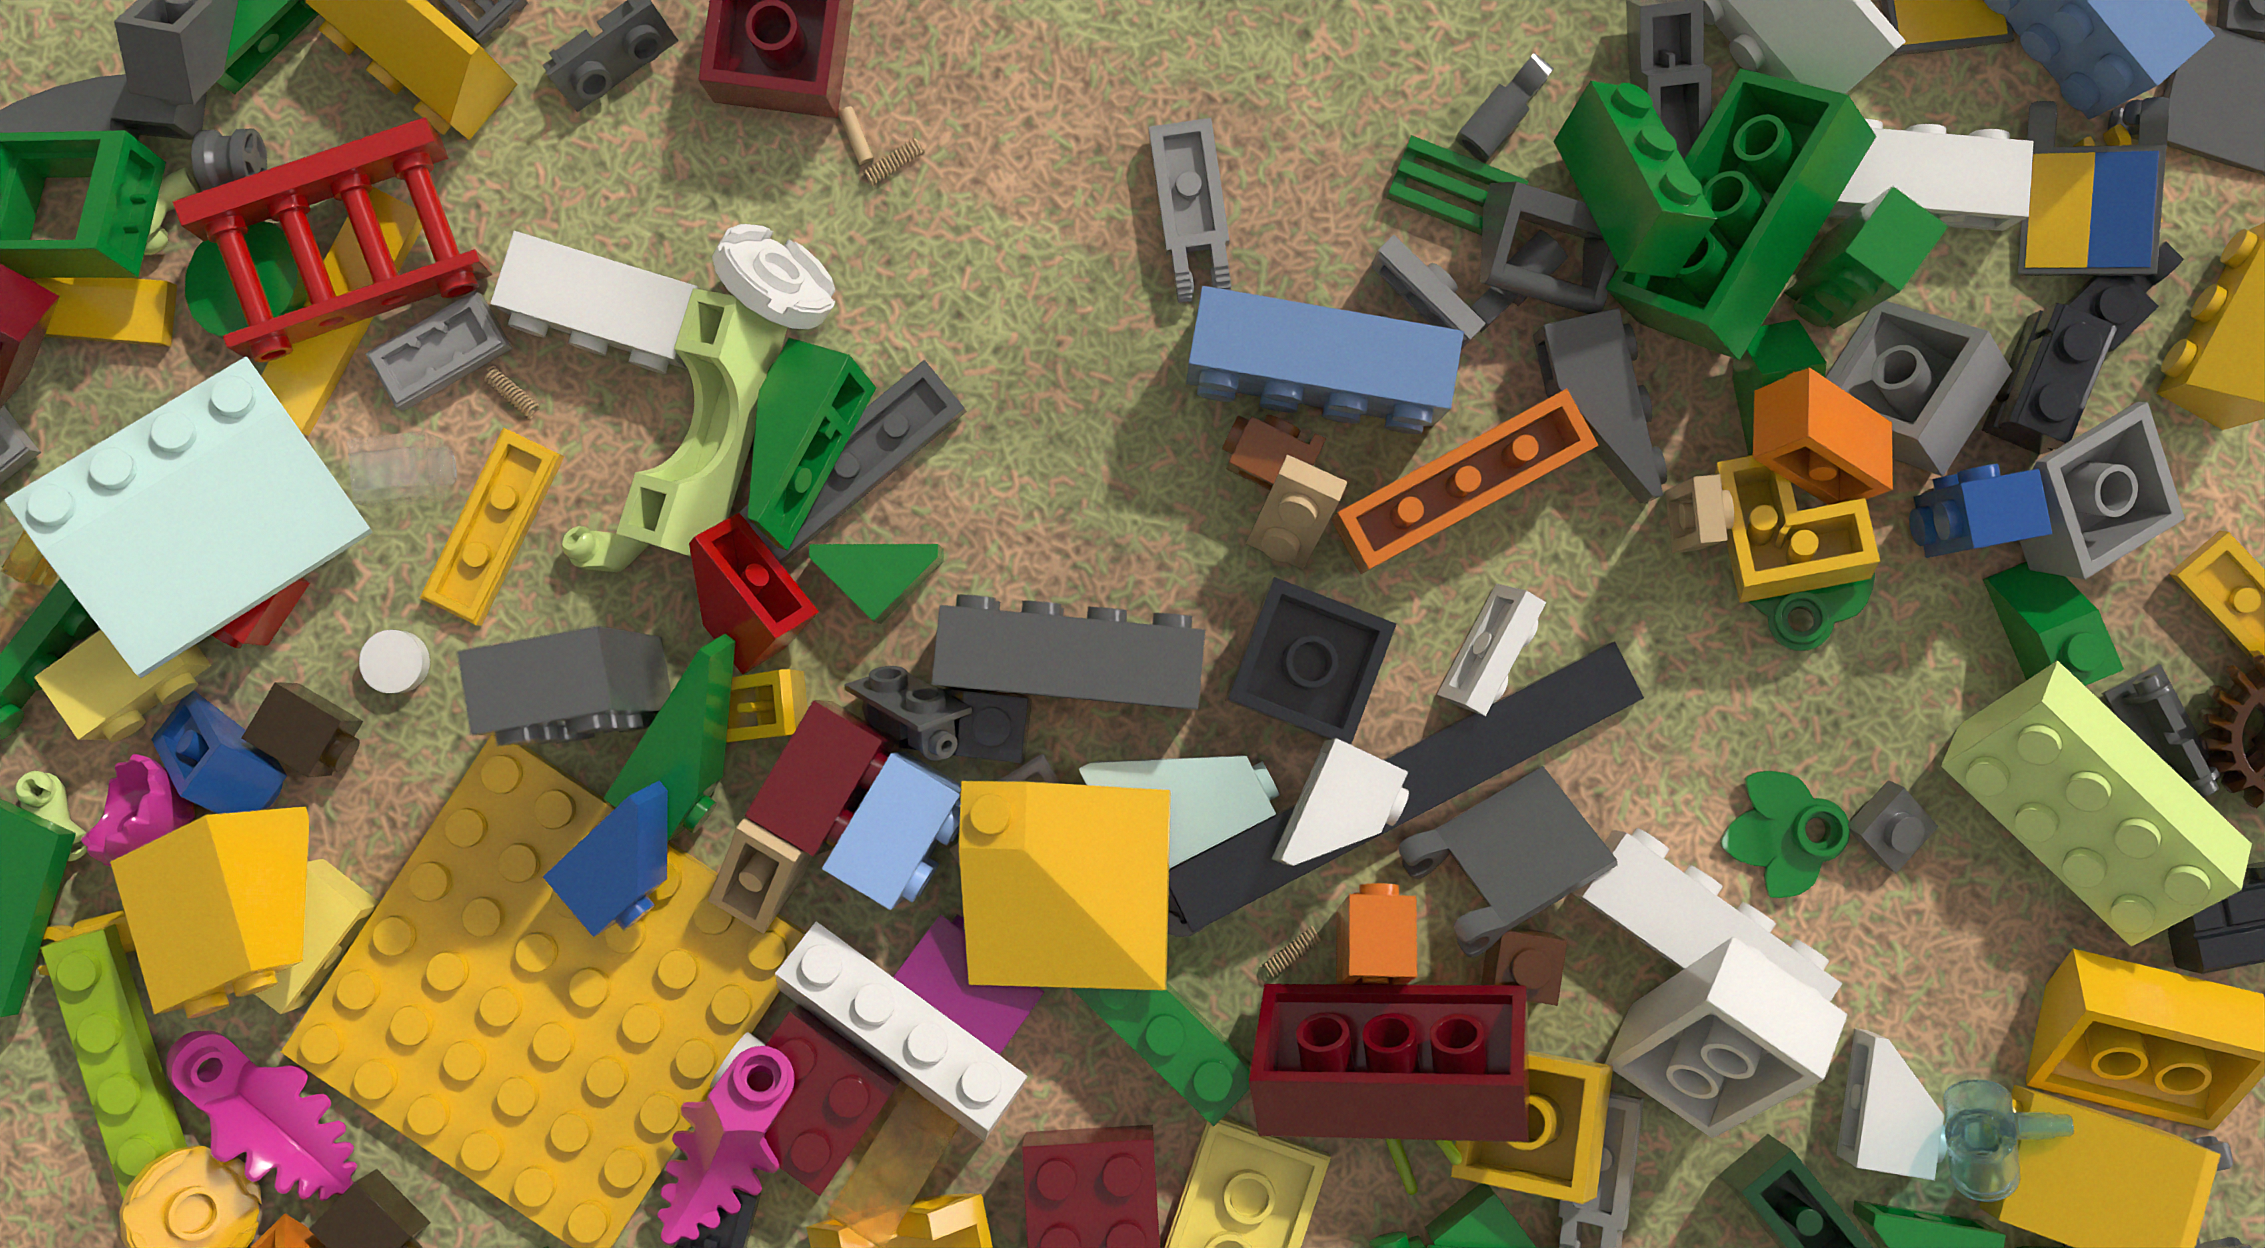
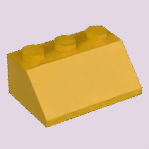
[306,0,517,140]
[2156,223,2265,430]
[2025,948,2265,1131]

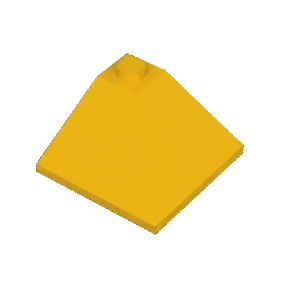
[959,781,1171,990]

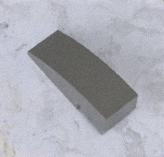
[1626,0,1712,160]
[0,74,207,141]

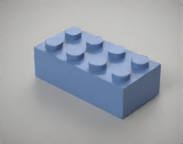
[1983,0,2215,120]
[1186,286,1464,434]

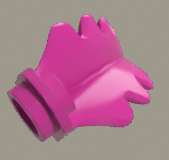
[166,1031,357,1202]
[657,1046,794,1246]

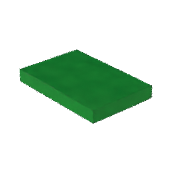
[0,799,76,1017]

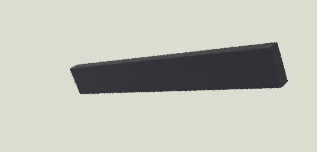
[1169,642,1644,933]

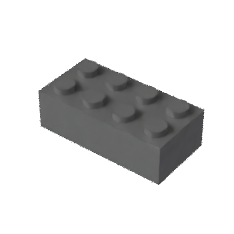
[932,594,1205,710]
[457,626,671,747]

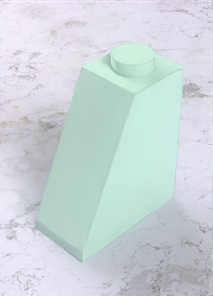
[1079,755,1280,869]

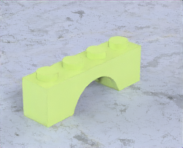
[616,288,788,557]

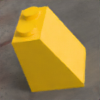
[110,806,309,1019]
[1976,1084,2221,1248]

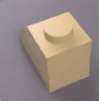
[708,818,812,934]

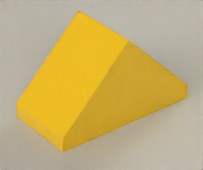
[726,669,808,743]

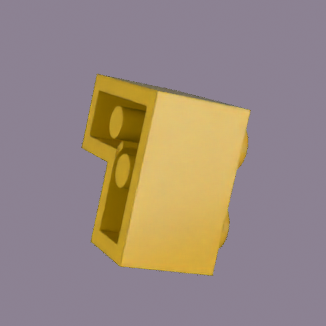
[1715,455,1880,603]

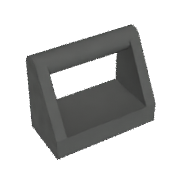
[1480,182,1617,315]

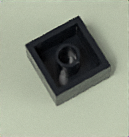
[1225,577,1397,745]

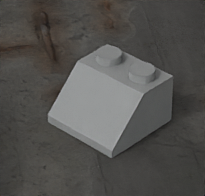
[1826,301,2012,477]
[2020,402,2185,579]

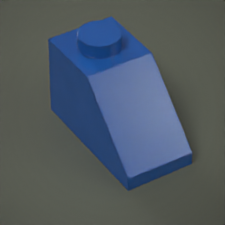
[151,690,287,814]
[543,781,668,937]

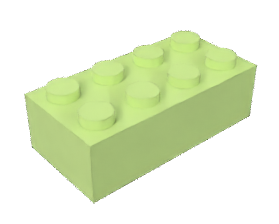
[1941,660,2252,947]

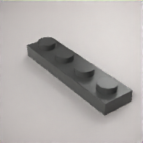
[740,360,967,565]

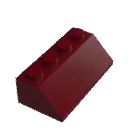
[1249,984,1529,1142]

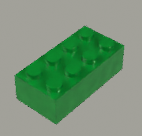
[1606,68,1877,360]

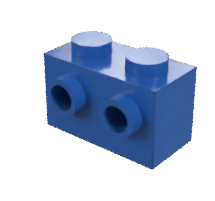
[1909,464,2053,558]

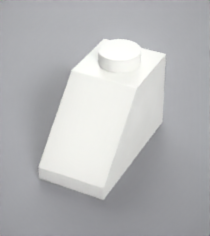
[1272,738,1409,866]
[1836,1028,1948,1181]

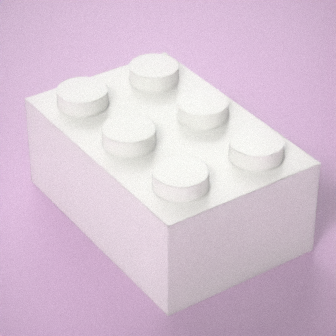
[1605,936,1848,1138]

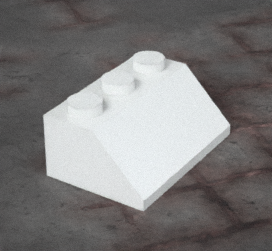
[1704,0,1906,94]

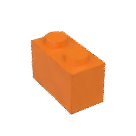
[1753,367,1893,505]
[1336,883,1417,985]

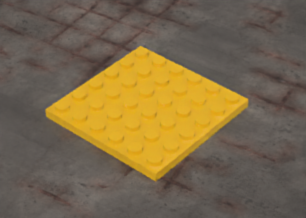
[281,735,807,1248]

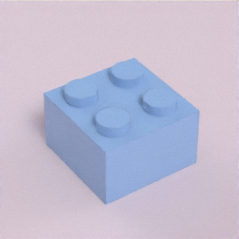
[822,751,961,910]

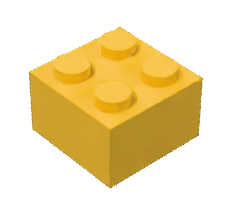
[1451,1051,1613,1204]

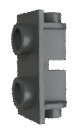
[542,0,679,112]
[2102,664,2221,797]
[844,666,972,761]

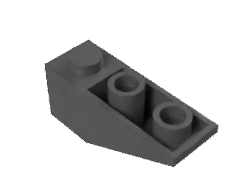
[1533,308,1667,504]

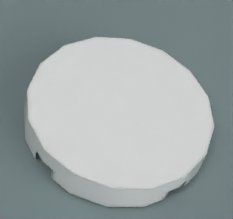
[712,224,836,329]

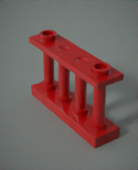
[172,117,492,362]

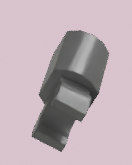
[1455,53,1554,163]
[1470,229,1568,333]

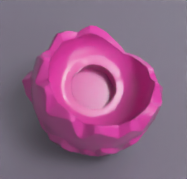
[81,754,195,867]

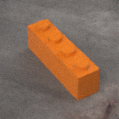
[1331,389,1599,574]

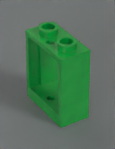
[0,130,166,278]

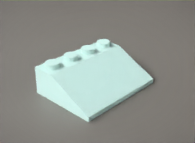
[4,356,373,678]

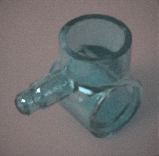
[1943,1080,2074,1202]

